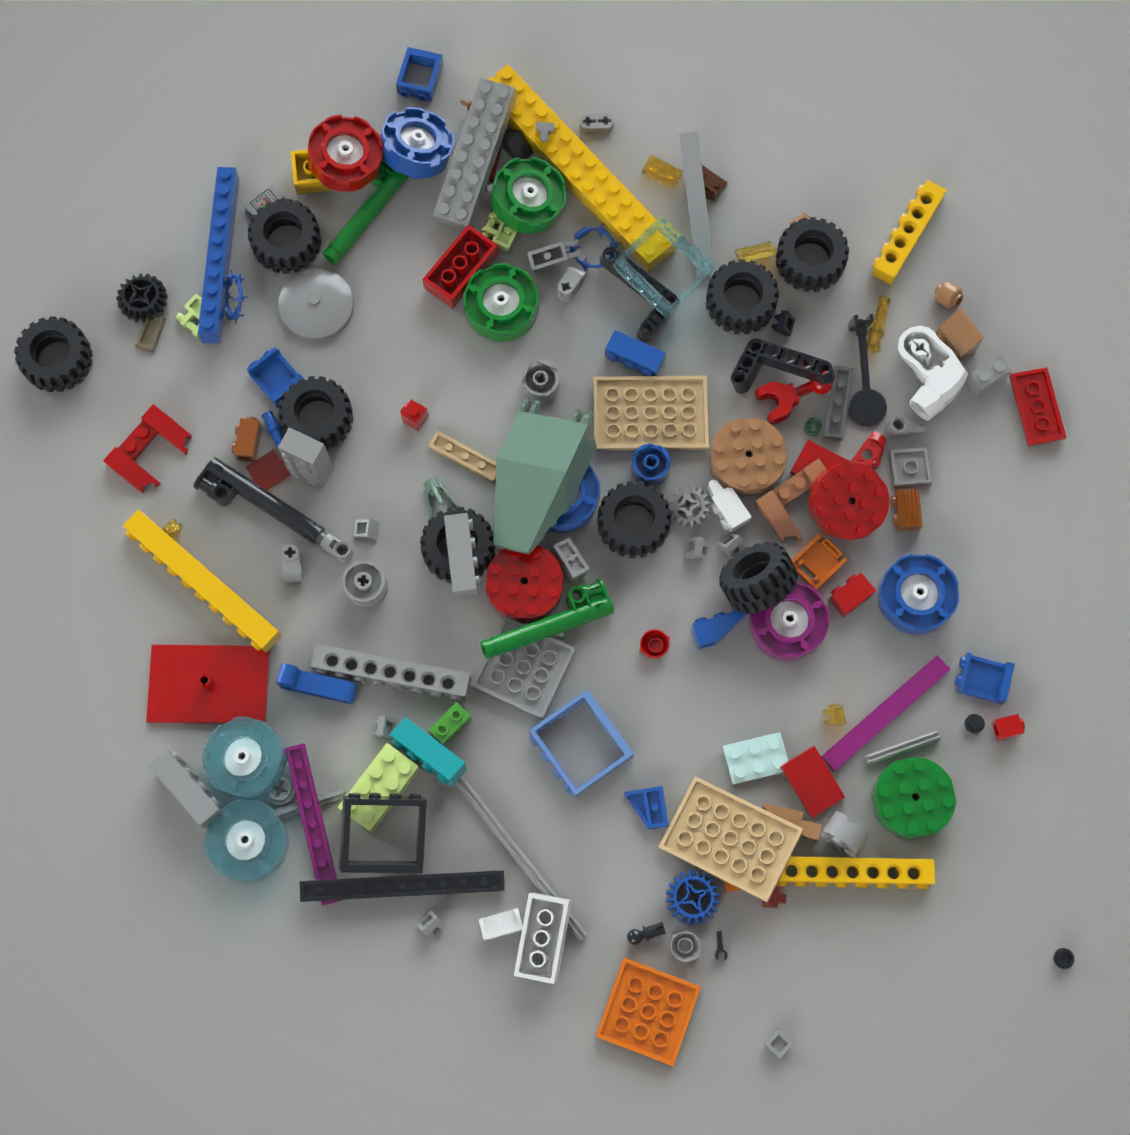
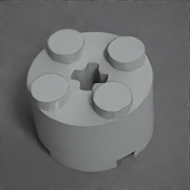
[521,360,560,404]
[820,812,869,858]

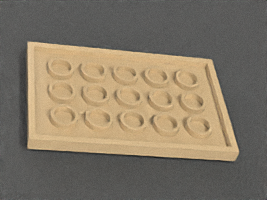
[593,376,709,451]
[658,776,804,903]

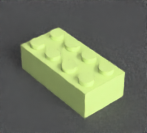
[338,743,421,834]

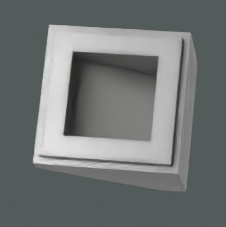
[353,519,379,541]

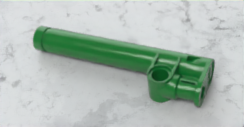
[322,159,410,265]
[480,578,614,660]

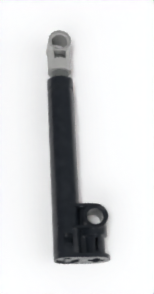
[193,457,353,563]

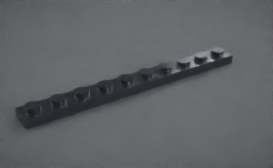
[300,870,505,902]

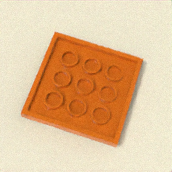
[595,958,701,1067]

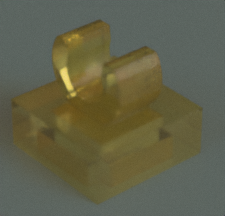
[822,704,847,726]

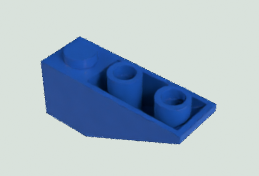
[691,609,748,650]

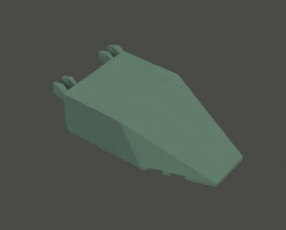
[493,399,597,554]

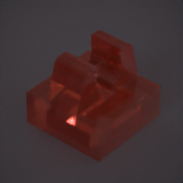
[762,887,787,908]

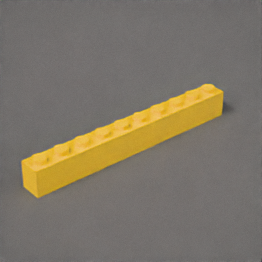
[123,509,282,653]

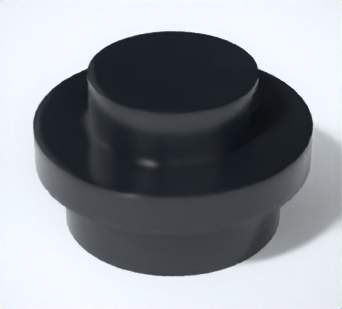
[964,714,985,734]
[1053,948,1074,969]

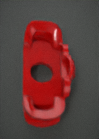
[851,432,887,469]

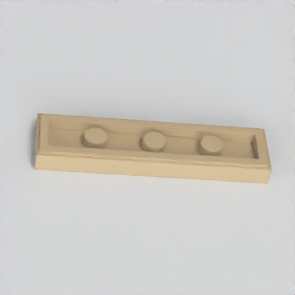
[428,430,496,484]

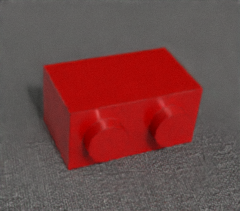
[829,573,876,618]

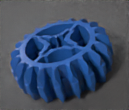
[666,870,720,926]

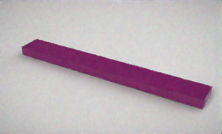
[821,655,951,772]
[285,743,342,906]

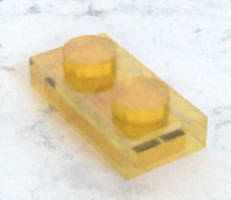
[642,155,683,189]
[735,241,776,262]

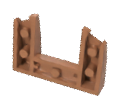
[754,459,826,542]

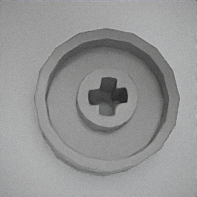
[342,561,387,608]

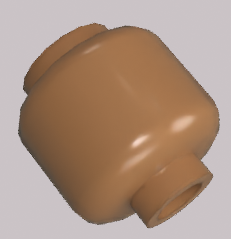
[935,281,964,309]

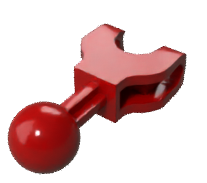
[754,371,833,425]

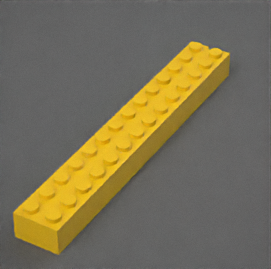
[488,64,677,272]

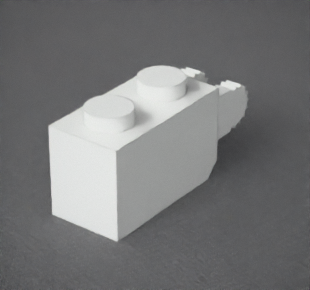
[707,480,752,534]

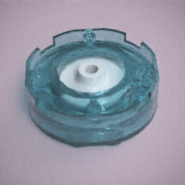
[202,716,287,800]
[204,799,289,883]

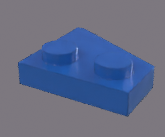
[624,786,669,830]

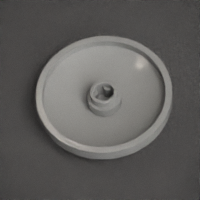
[278,269,354,341]

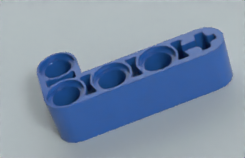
[276,663,358,704]

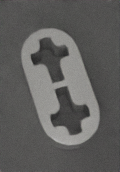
[580,113,614,133]

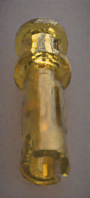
[867,296,891,352]

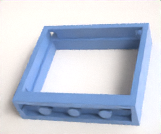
[528,689,634,798]

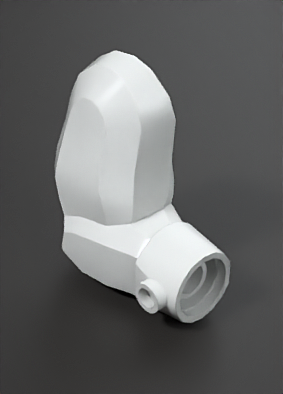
[898,326,968,421]

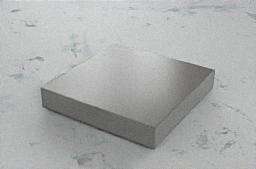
[888,447,933,488]

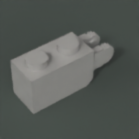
[527,239,583,272]

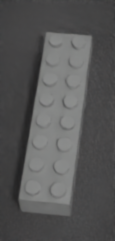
[433,77,517,230]

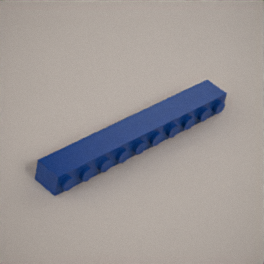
[198,167,239,344]

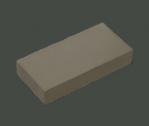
[135,314,166,353]

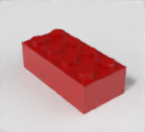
[422,224,499,309]

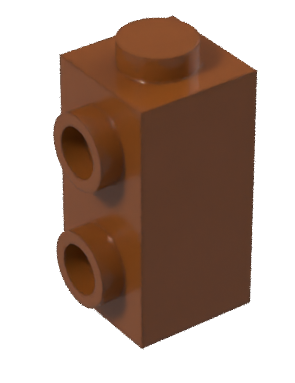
[232,417,262,462]

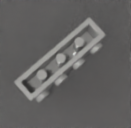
[444,513,481,597]

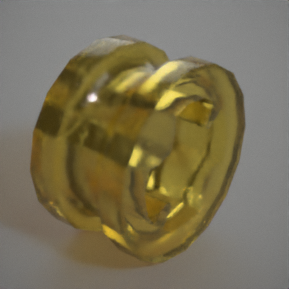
[163,519,182,538]

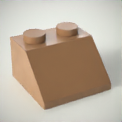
[936,308,984,362]

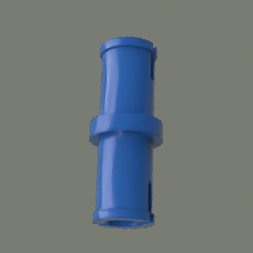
[261,411,284,448]

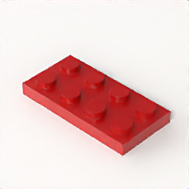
[1009,367,1067,447]

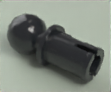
[627,922,666,945]

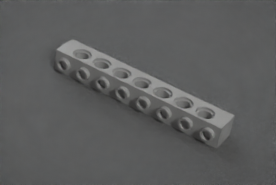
[311,644,471,702]

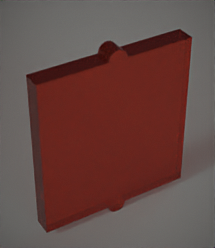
[245,449,290,490]

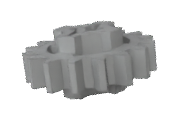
[670,485,712,527]

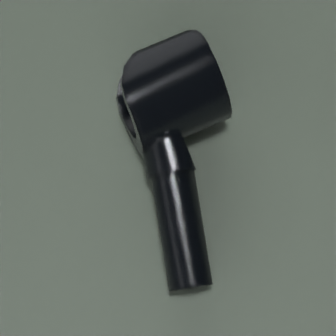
[714,931,728,960]

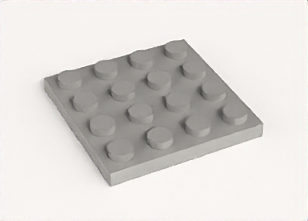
[471,617,576,720]

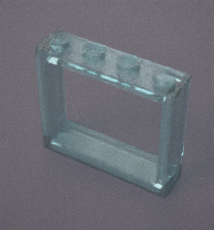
[612,216,715,319]

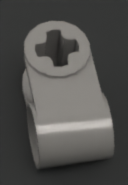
[558,264,587,302]
[281,544,303,583]

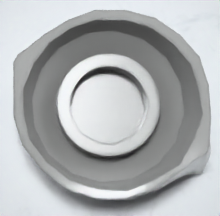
[670,931,701,962]

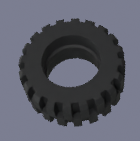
[248,199,321,274]
[776,217,849,292]
[706,259,779,335]
[14,316,93,392]
[278,376,353,451]
[597,481,672,558]
[420,506,495,584]
[719,542,798,614]

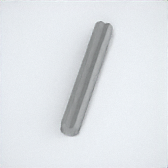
[865,730,941,765]
[269,787,347,823]

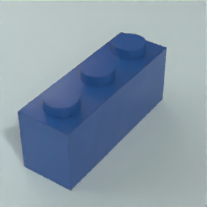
[605,330,666,376]

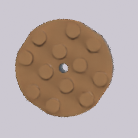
[709,418,787,497]

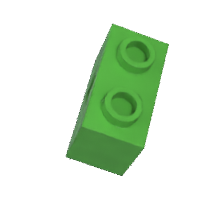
[428,702,472,747]

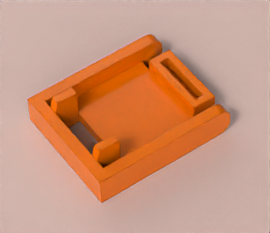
[792,533,848,590]

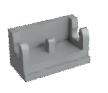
[550,537,590,585]

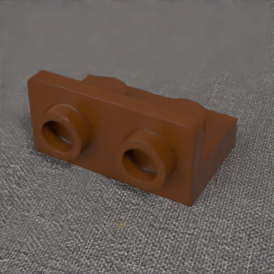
[702,165,728,201]

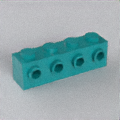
[389,717,467,788]

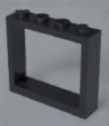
[339,792,427,873]

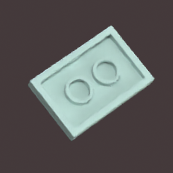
[722,732,788,785]

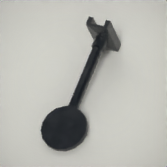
[848,314,887,427]

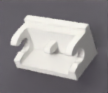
[479,908,523,941]

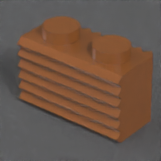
[891,489,923,531]

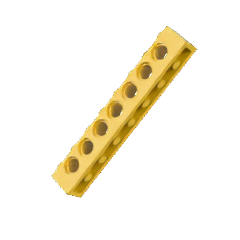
[776,857,935,889]

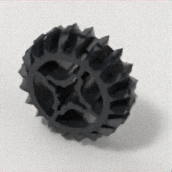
[116,273,168,322]

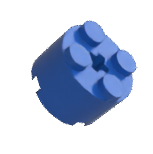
[631,443,671,487]

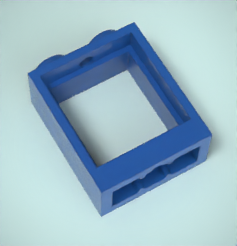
[396,47,443,101]

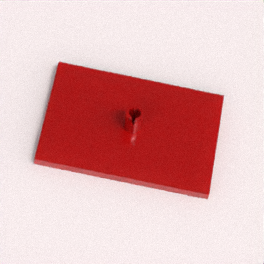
[146,644,270,724]

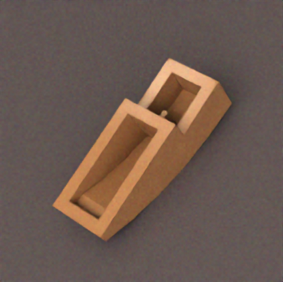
[762,803,822,842]

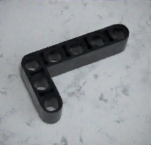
[600,247,678,342]
[731,338,835,394]

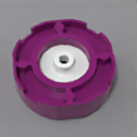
[748,582,830,661]

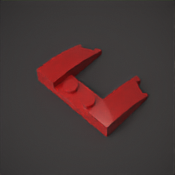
[103,404,192,493]

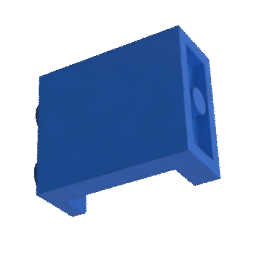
[247,347,305,408]
[954,651,1015,705]

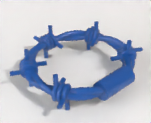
[567,223,621,271]
[224,270,248,324]

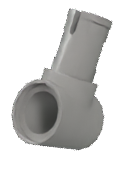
[885,416,925,438]

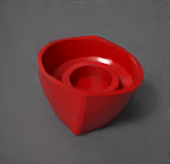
[639,629,670,658]

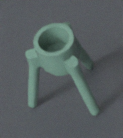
[423,477,459,518]

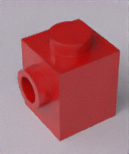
[400,399,429,431]
[991,714,1025,742]

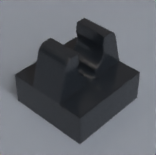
[772,310,796,336]

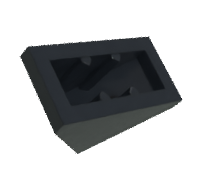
[500,128,533,159]

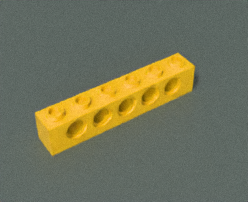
[872,180,947,285]

